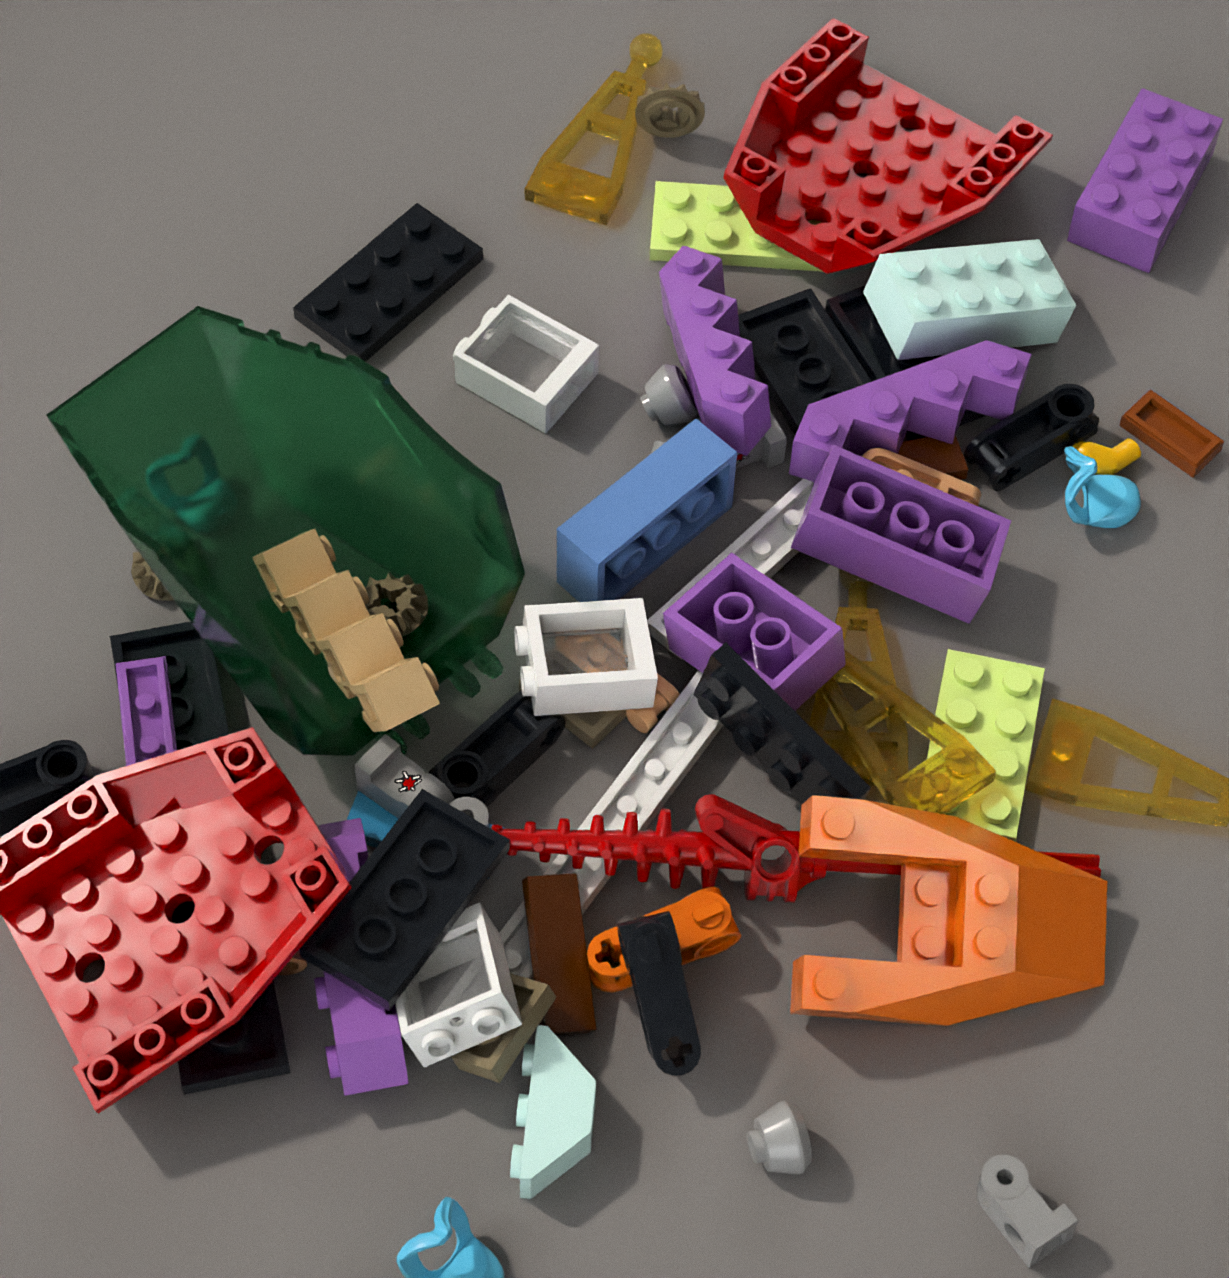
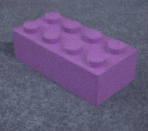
[1067,88,1223,273]
[790,445,1011,624]

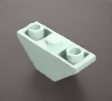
[510,1025,596,1199]

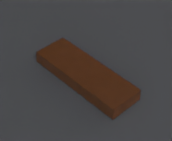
[522,873,597,1035]

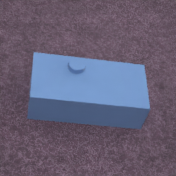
[557,419,737,602]

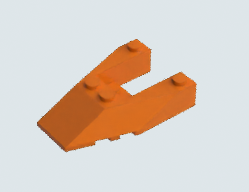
[790,795,1107,1026]

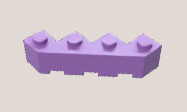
[659,245,771,456]
[789,340,1031,482]
[314,818,409,1096]

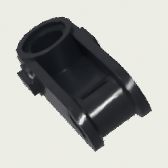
[964,384,1099,491]
[429,690,566,807]
[0,740,94,836]
[616,911,701,1076]

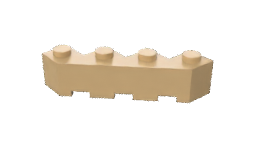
[252,528,440,732]

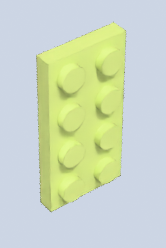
[650,181,823,272]
[917,649,1045,841]

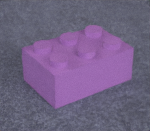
[663,553,846,711]

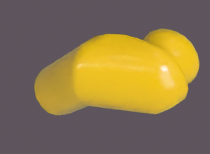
[1072,438,1141,475]

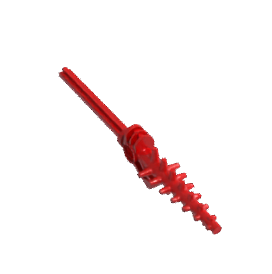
[491,794,1101,903]

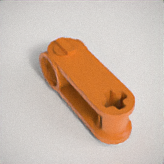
[587,887,742,993]

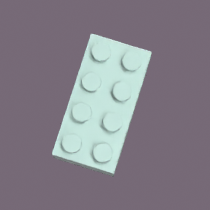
[863,239,1076,360]

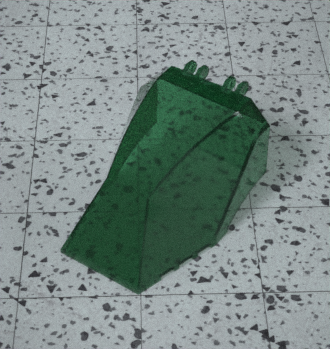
[46,306,525,756]

